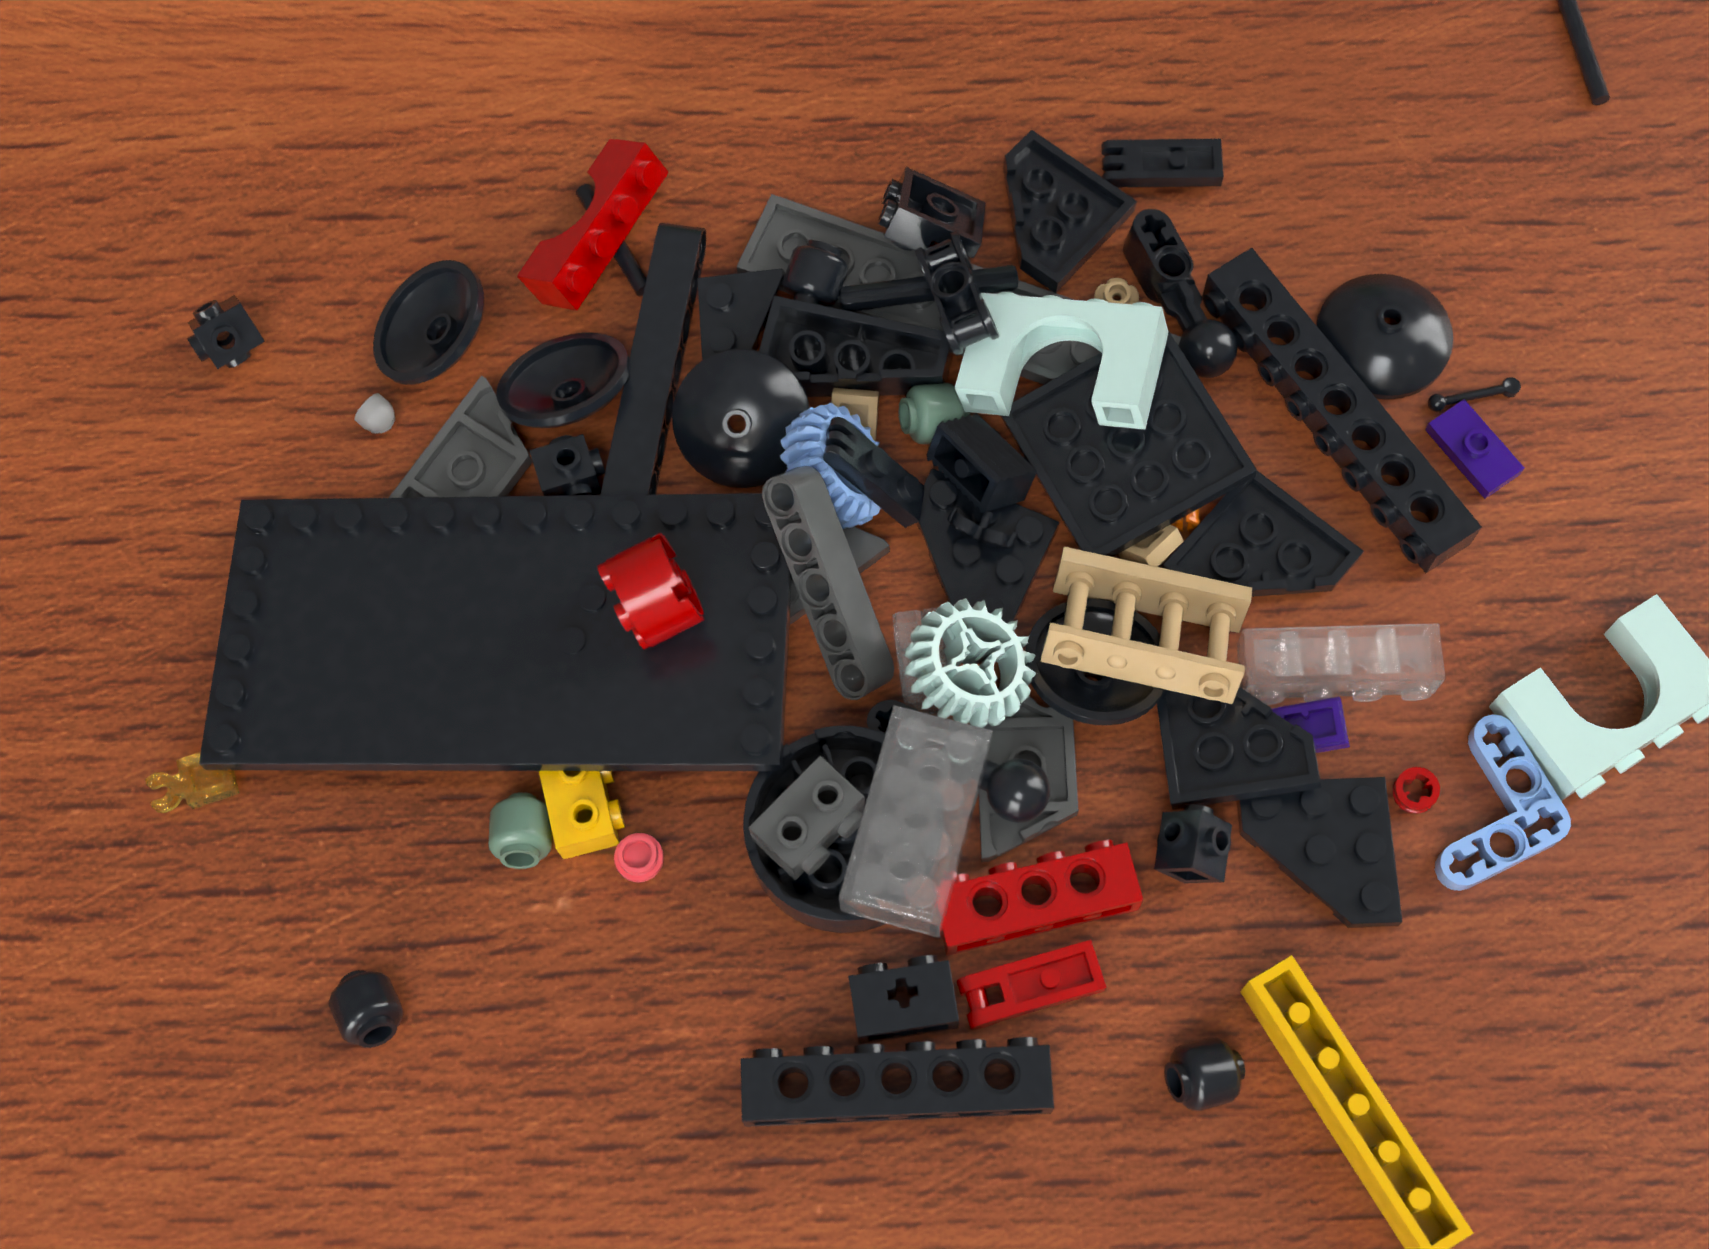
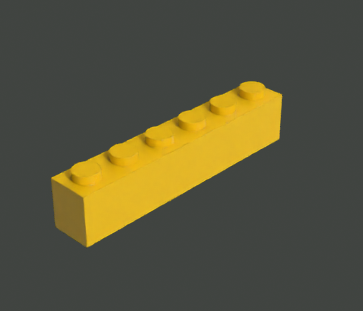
[1240,955,1473,1249]

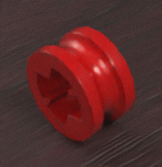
[1392,767,1440,814]

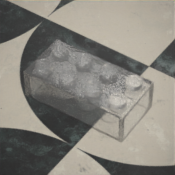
[839,705,992,938]

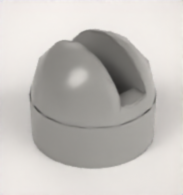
[355,393,395,434]

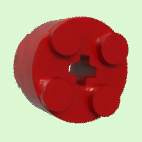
[597,532,705,650]

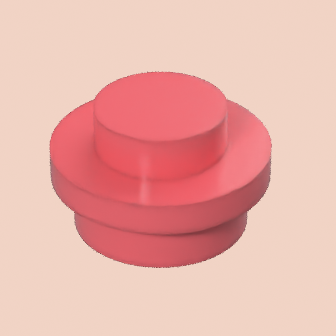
[614,833,664,882]

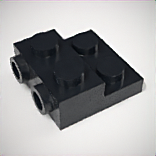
[877,167,986,259]

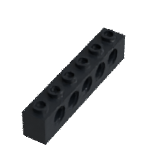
[741,1037,1054,1127]

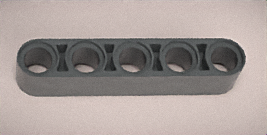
[762,466,895,700]

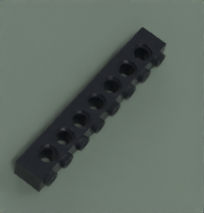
[1202,248,1482,573]

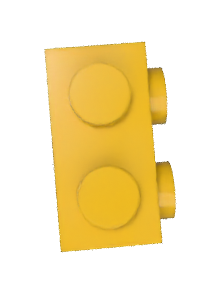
[539,771,625,860]

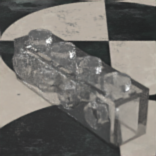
[1237,623,1445,705]

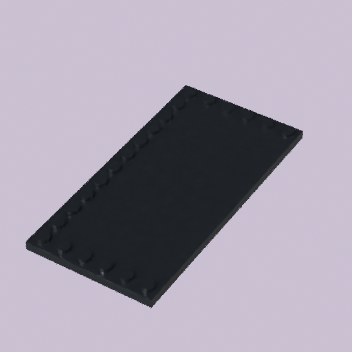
[199,493,792,771]

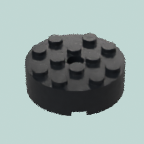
[743,726,944,933]

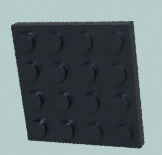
[1000,330,1257,557]

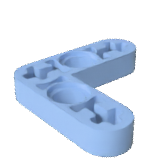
[1435,714,1571,891]

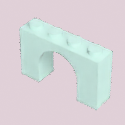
[955,292,1169,429]
[1489,594,1709,801]

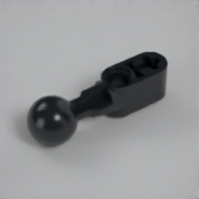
[1123,209,1238,378]
[867,700,1051,823]

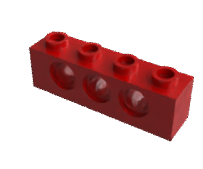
[932,840,1143,956]

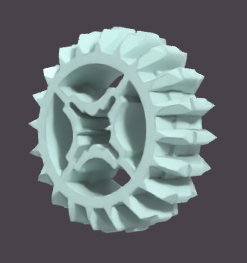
[904,598,1036,731]

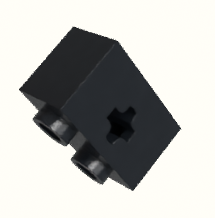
[848,955,959,1044]

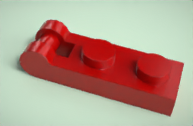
[956,940,1107,1030]

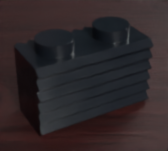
[926,413,1037,513]

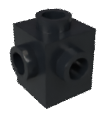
[187,295,265,369]
[529,434,605,496]
[1154,804,1232,883]

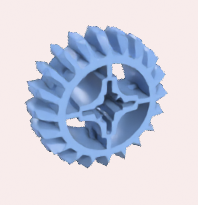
[780,402,881,529]

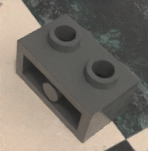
[749,756,865,880]

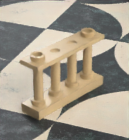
[1040,547,1252,704]

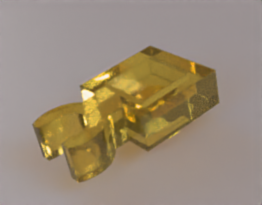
[145,752,240,813]

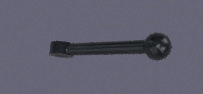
[1428,377,1521,412]

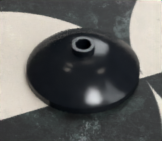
[373,260,484,385]
[1316,274,1453,399]
[496,333,630,428]
[672,349,810,488]
[1025,599,1165,726]

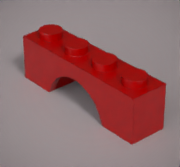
[517,139,669,311]

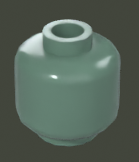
[898,382,970,444]
[488,792,553,869]

